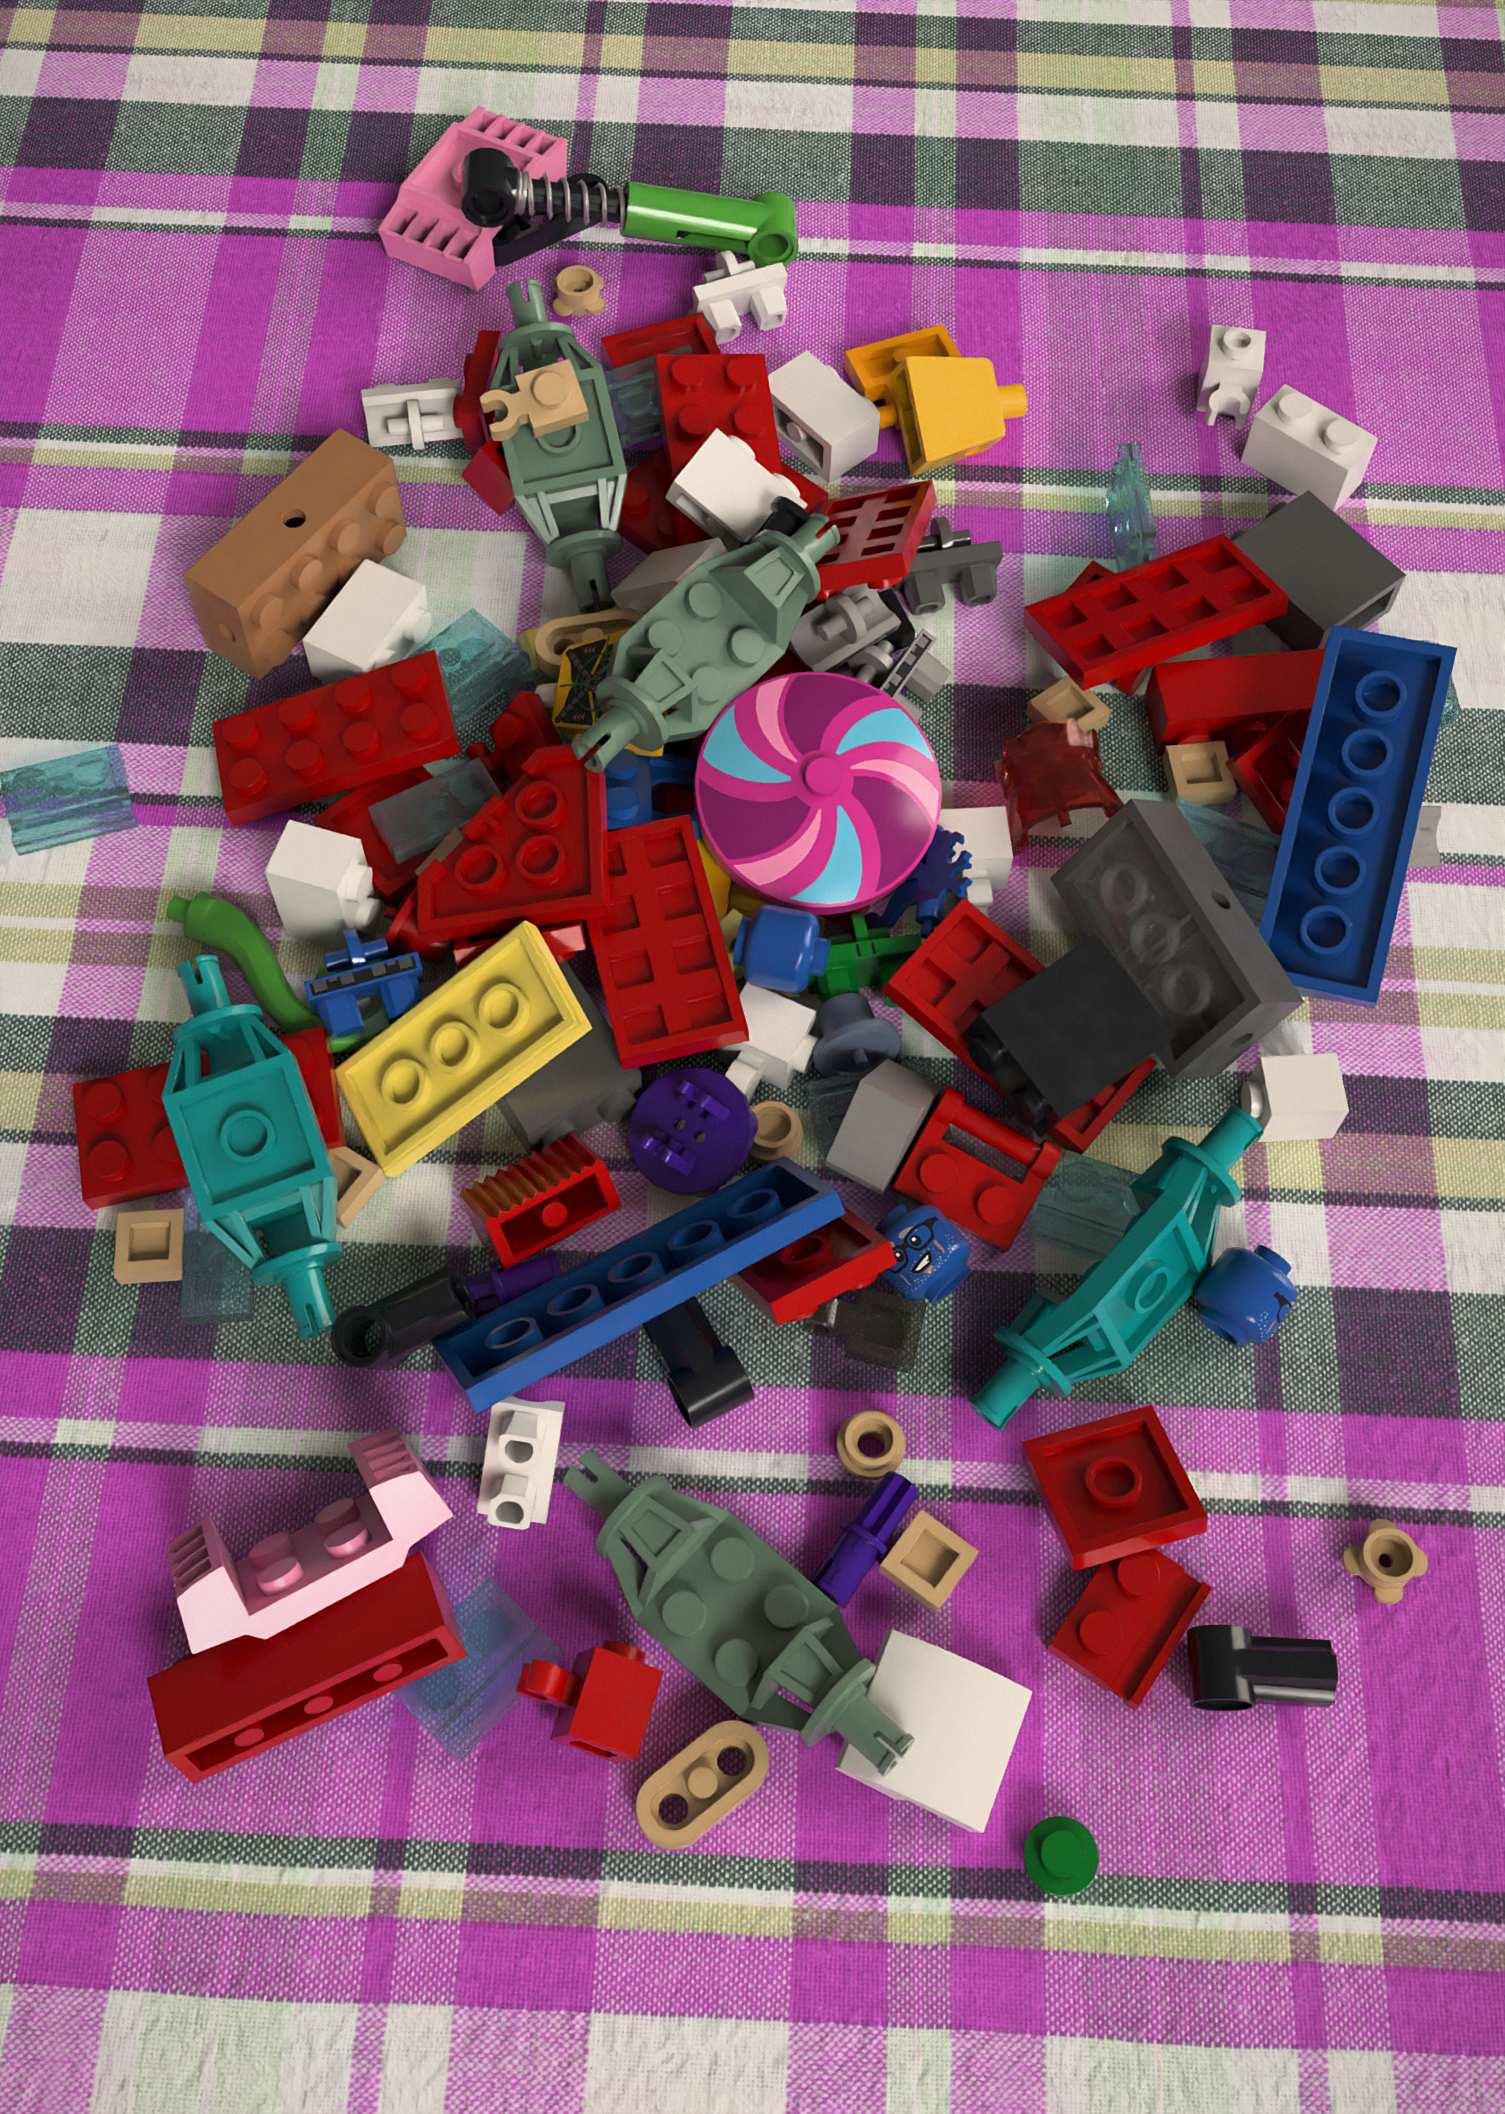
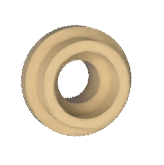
[836,1410,906,1480]

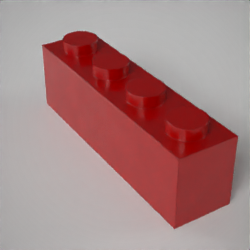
[1143,648,1326,756]
[147,1551,468,1784]

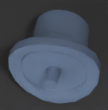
[813,993,900,1084]

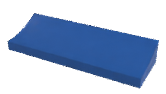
[1259,625,1457,1009]
[432,1155,846,1414]

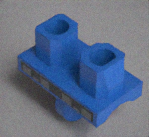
[304,927,423,1040]

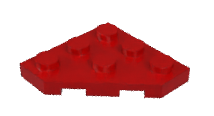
[417,743,611,944]

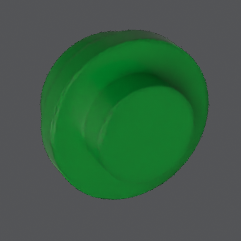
[1023,1816,1099,1897]

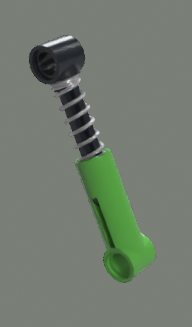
[461,148,799,268]

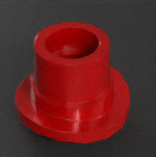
[383,880,450,965]

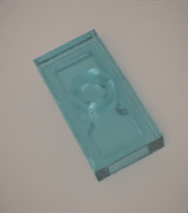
[368,757,503,864]
[181,1192,256,1326]

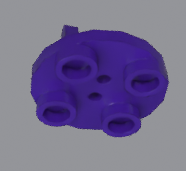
[628,1067,758,1198]

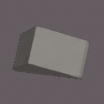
[825,1059,944,1196]

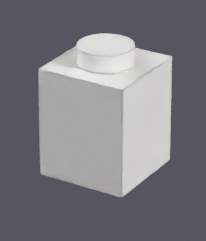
[1241,1053,1349,1142]

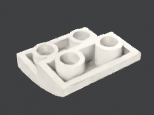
[834,1629,1033,1833]

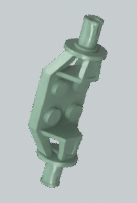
[490,279,628,614]
[571,513,840,773]
[563,1450,915,1776]

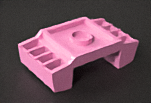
[378,106,567,291]
[167,1428,453,1654]

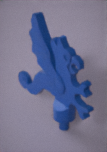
[864,824,973,939]

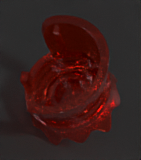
[992,717,1124,857]

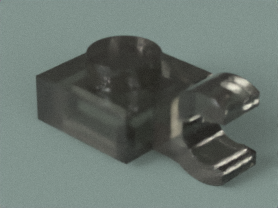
[802,1287,927,1374]

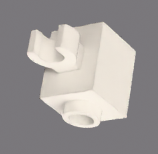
[1196,324,1266,430]
[926,806,1013,918]
[719,983,820,1103]

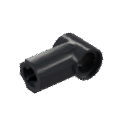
[330,1266,477,1370]
[642,1296,754,1430]
[1187,1625,1338,1711]

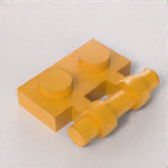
[843,323,962,430]

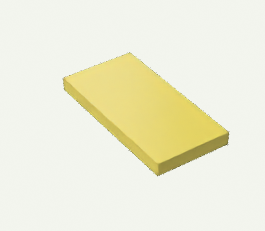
[335,920,593,1178]

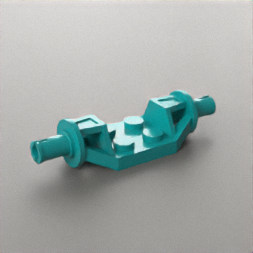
[161,954,344,1340]
[967,1105,1264,1432]

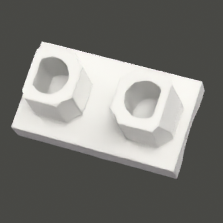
[688,250,788,345]
[361,377,464,450]
[477,1395,565,1530]

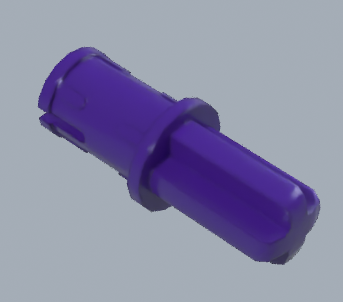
[462,1252,562,1315]
[809,1471,918,1608]

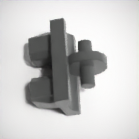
[894,516,1003,616]

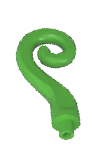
[167,892,392,1054]

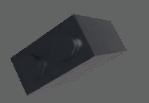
[961,934,1176,1138]

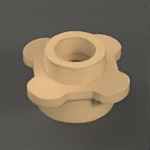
[552,265,605,316]
[1342,1519,1428,1605]

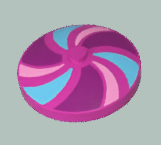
[693,672,942,915]

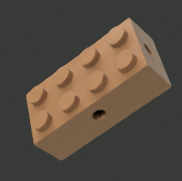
[183,427,407,681]

